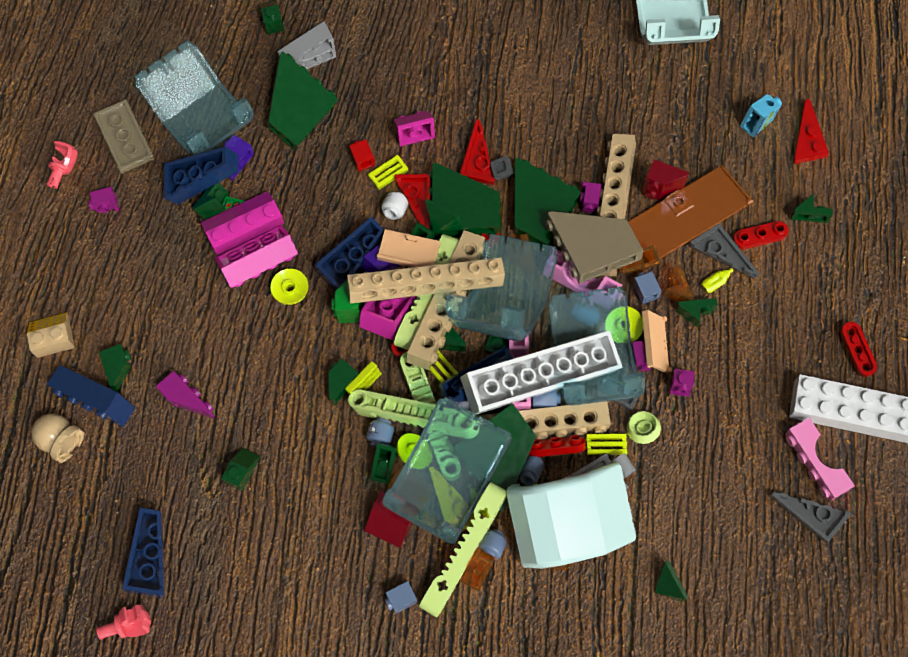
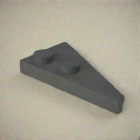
[689,224,760,279]
[770,492,852,543]

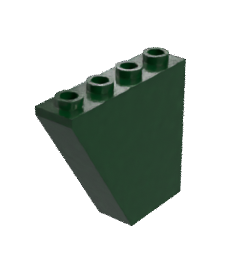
[266,51,338,150]
[514,157,581,252]
[429,163,502,238]
[453,404,536,512]

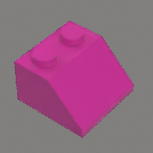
[394,111,435,147]

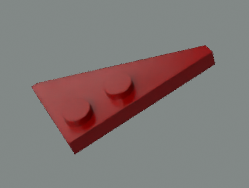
[793,99,829,164]
[460,119,495,185]
[395,174,431,229]

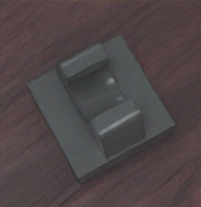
[490,155,514,181]

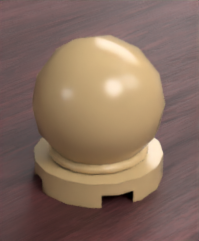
[31,413,84,463]

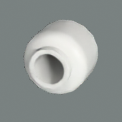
[381,192,408,220]

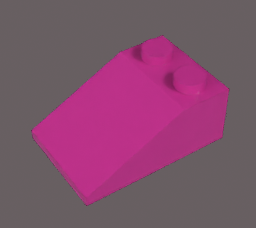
[359,296,417,341]

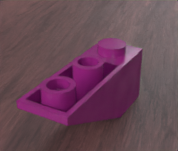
[156,371,215,419]

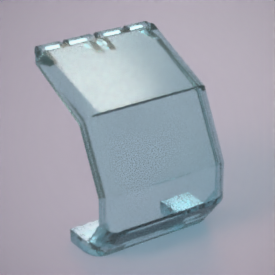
[134,40,254,156]
[446,234,558,342]
[549,287,645,406]
[382,397,512,544]

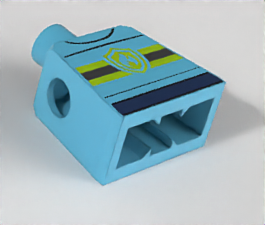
[740,94,782,137]

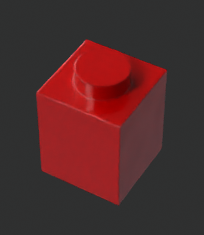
[349,139,375,172]

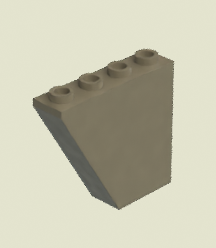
[545,211,644,284]

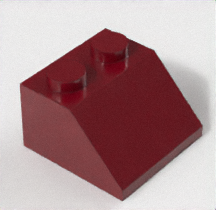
[642,159,689,201]
[364,491,418,548]

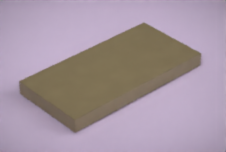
[93,99,155,174]

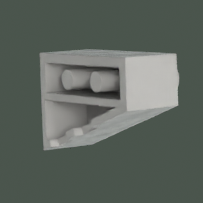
[277,22,336,69]

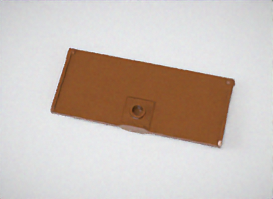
[628,165,753,265]

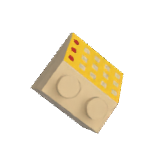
[27,312,75,358]

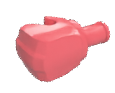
[46,141,78,189]
[96,605,151,640]

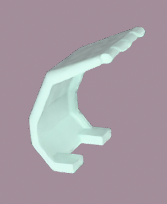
[636,0,720,45]
[507,463,636,569]

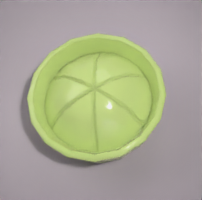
[626,411,661,444]

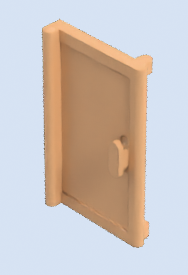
[377,229,441,268]
[642,310,672,373]

